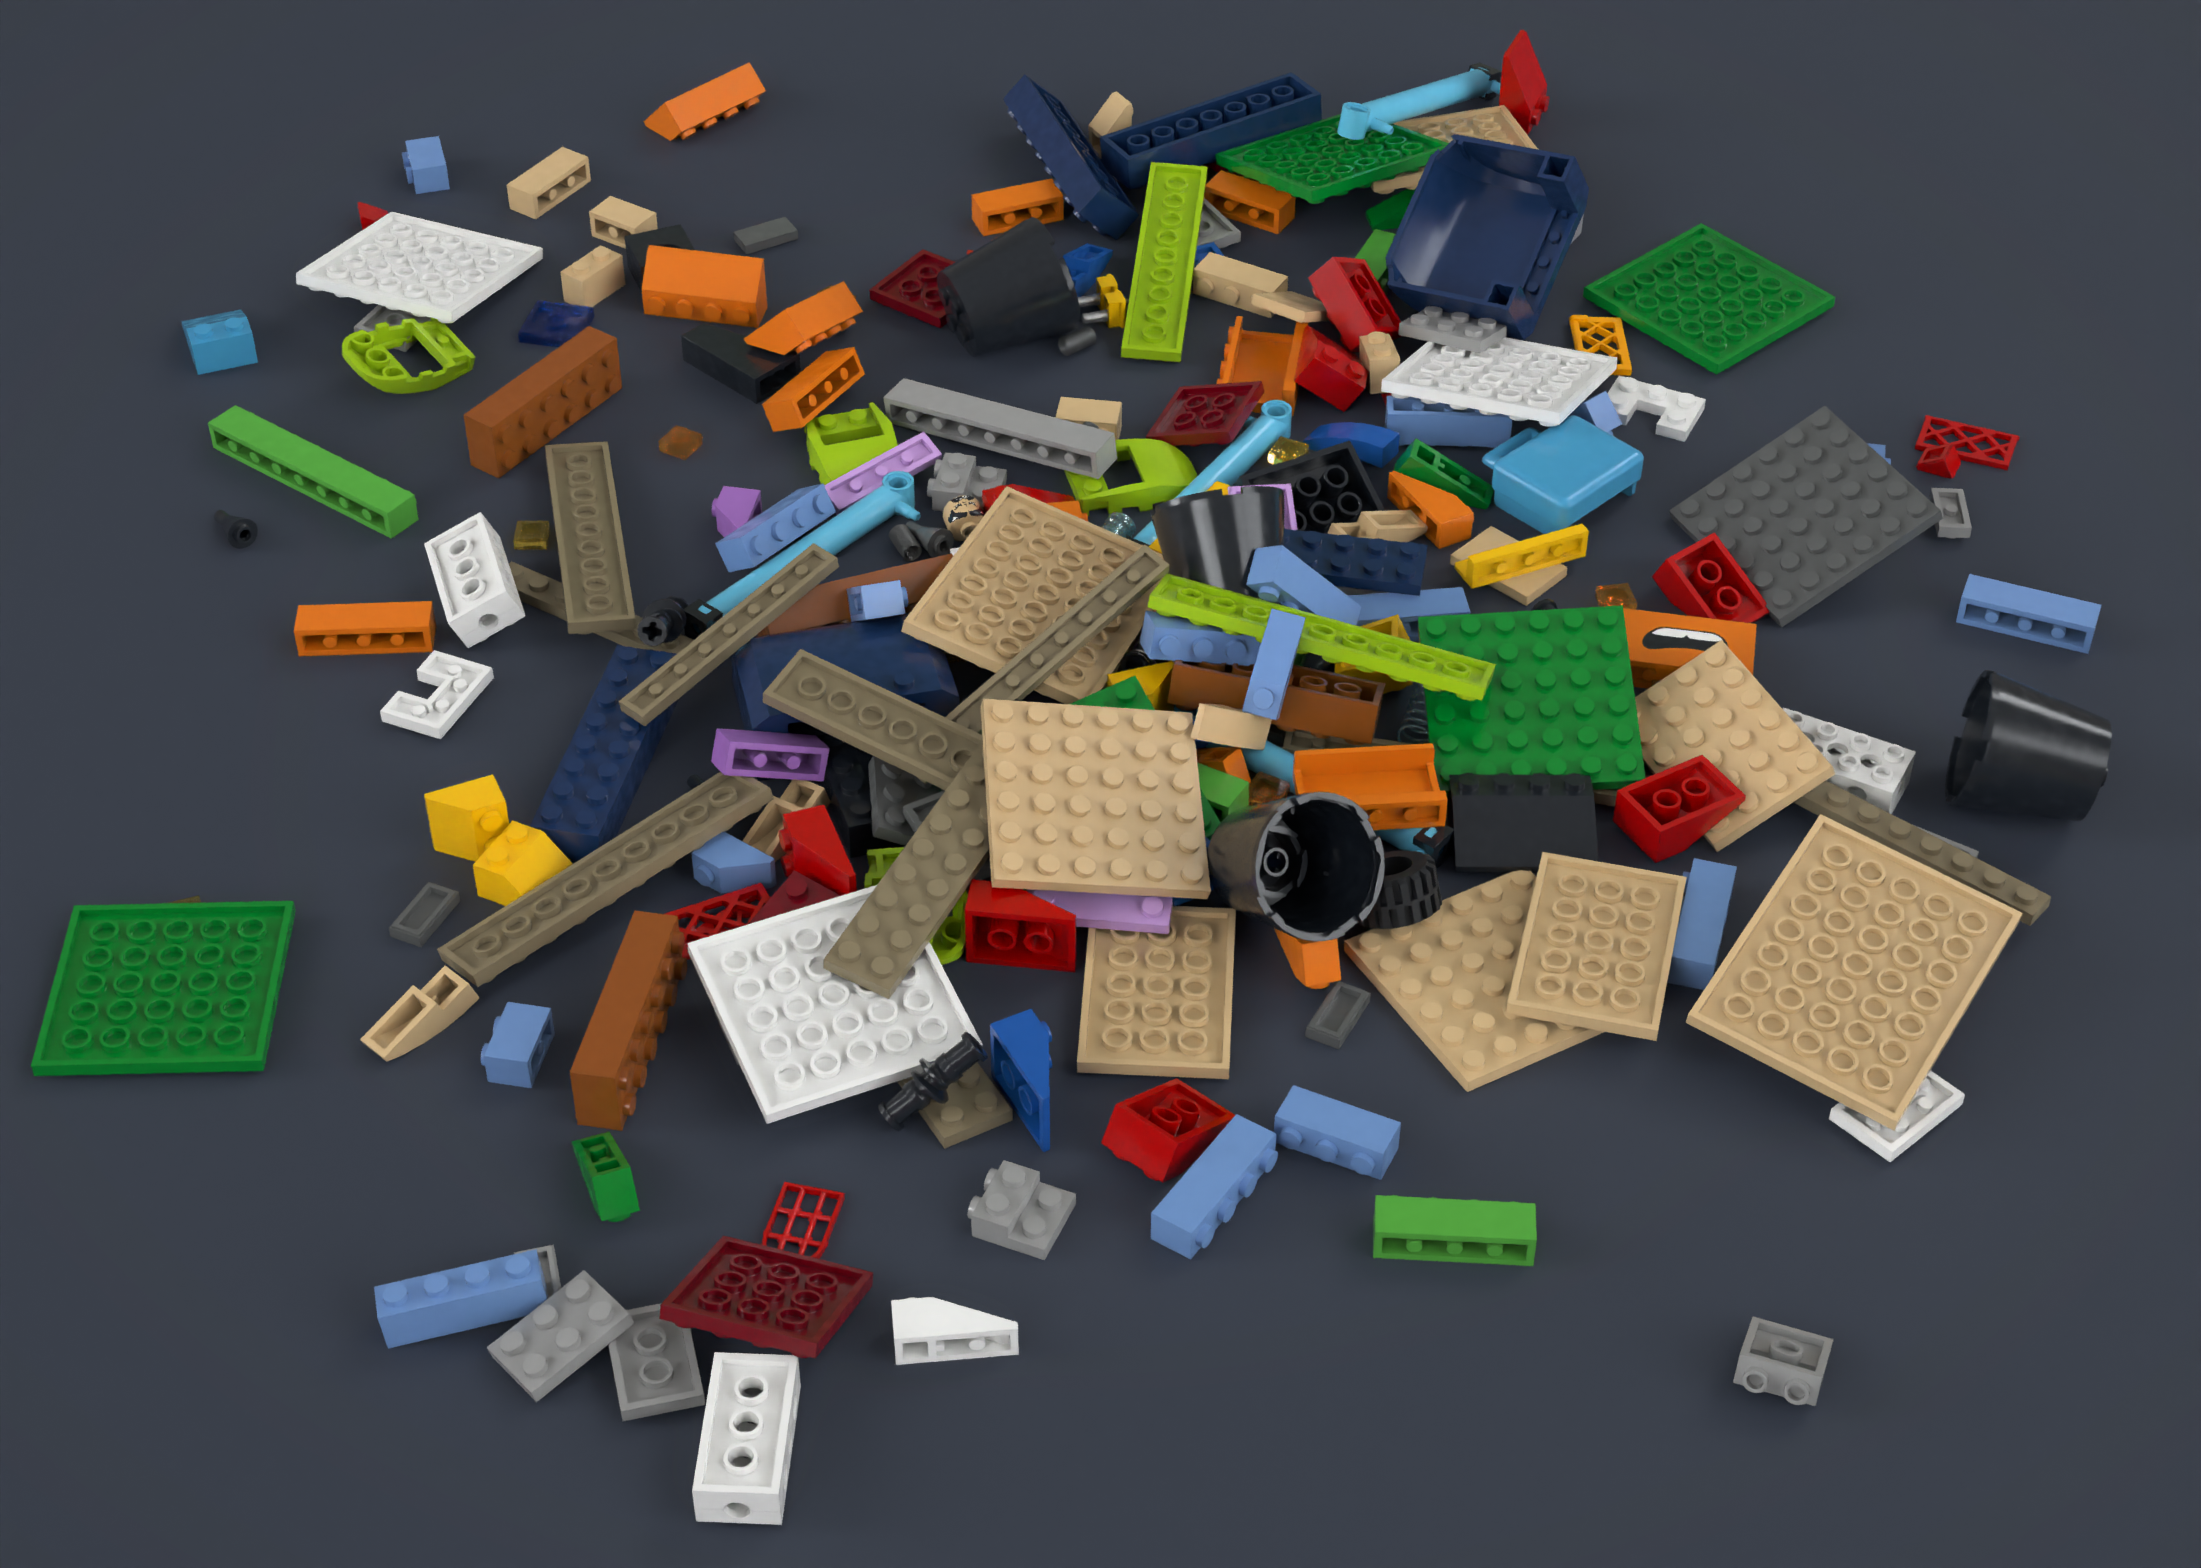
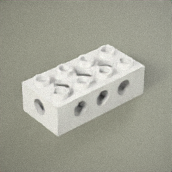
[424,512,525,648]
[1783,707,1916,814]
[692,1352,801,1525]

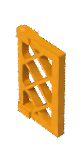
[1569,315,1632,376]

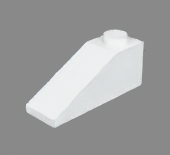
[891,1297,1019,1365]

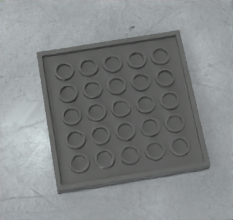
[1669,406,1943,628]

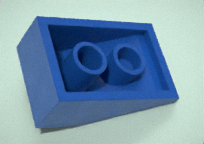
[990,1009,1052,1152]

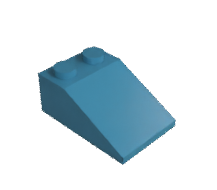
[181,309,258,375]

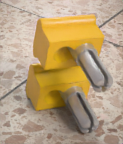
[1078,274,1129,328]

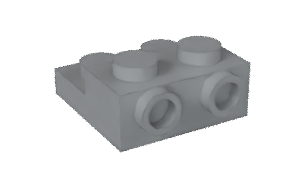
[927,452,1007,511]
[967,1160,1076,1260]
[1733,1317,1834,1406]

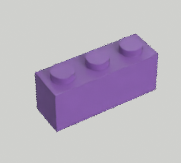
[711,728,830,782]

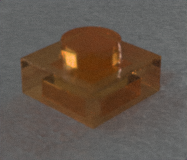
[659,425,703,460]
[1595,583,1637,610]
[1249,771,1290,806]

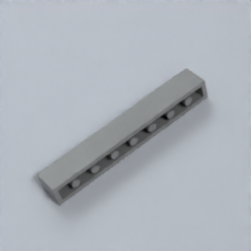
[883,378,1117,479]

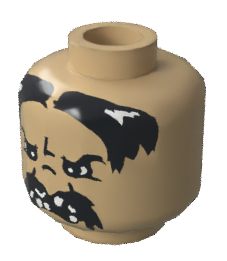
[943,495,985,541]

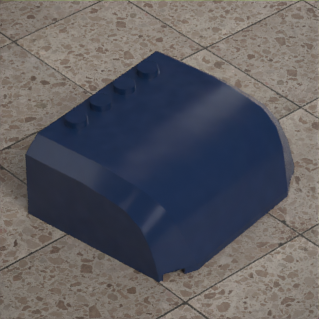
[1386,134,1589,340]
[732,614,960,781]

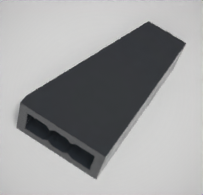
[681,323,801,404]

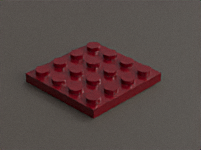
[659,1235,874,1358]

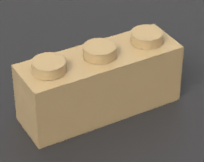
[507,147,591,219]
[1193,252,1288,318]

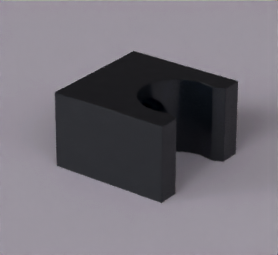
[624,224,695,293]

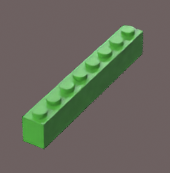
[208,405,419,539]

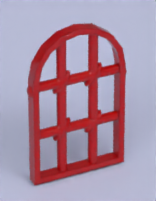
[762,1182,845,1259]

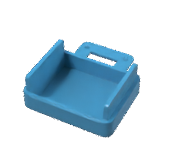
[1482,415,1644,534]

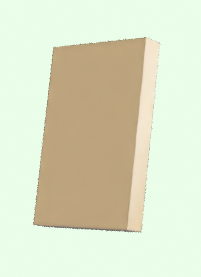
[1251,291,1330,323]
[1450,526,1567,606]

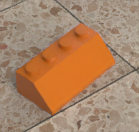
[643,62,766,141]
[641,245,768,328]
[744,281,863,355]

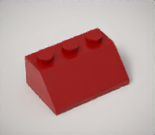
[1308,257,1401,352]

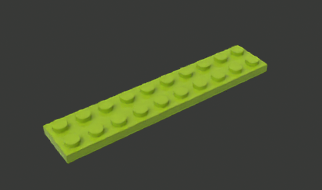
[1121,162,1208,362]
[1147,573,1496,701]

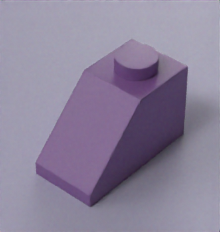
[712,486,762,537]

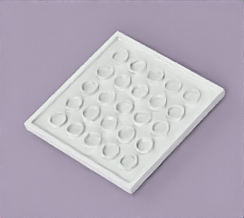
[296,212,543,323]
[1381,337,1617,427]
[687,885,983,1124]

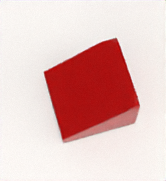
[357,202,388,230]
[1916,444,1961,479]

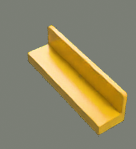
[1454,523,1589,589]

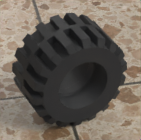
[1357,851,1442,929]

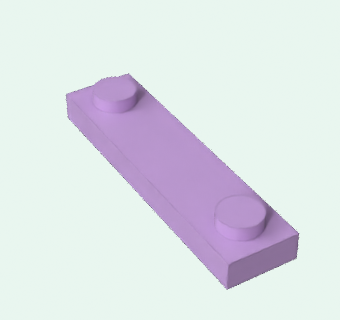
[824,431,942,515]
[1027,889,1173,934]

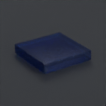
[518,300,595,347]

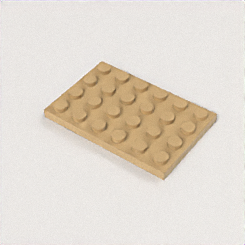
[1635,640,1835,852]
[1506,852,1687,1041]
[1077,906,1236,1079]

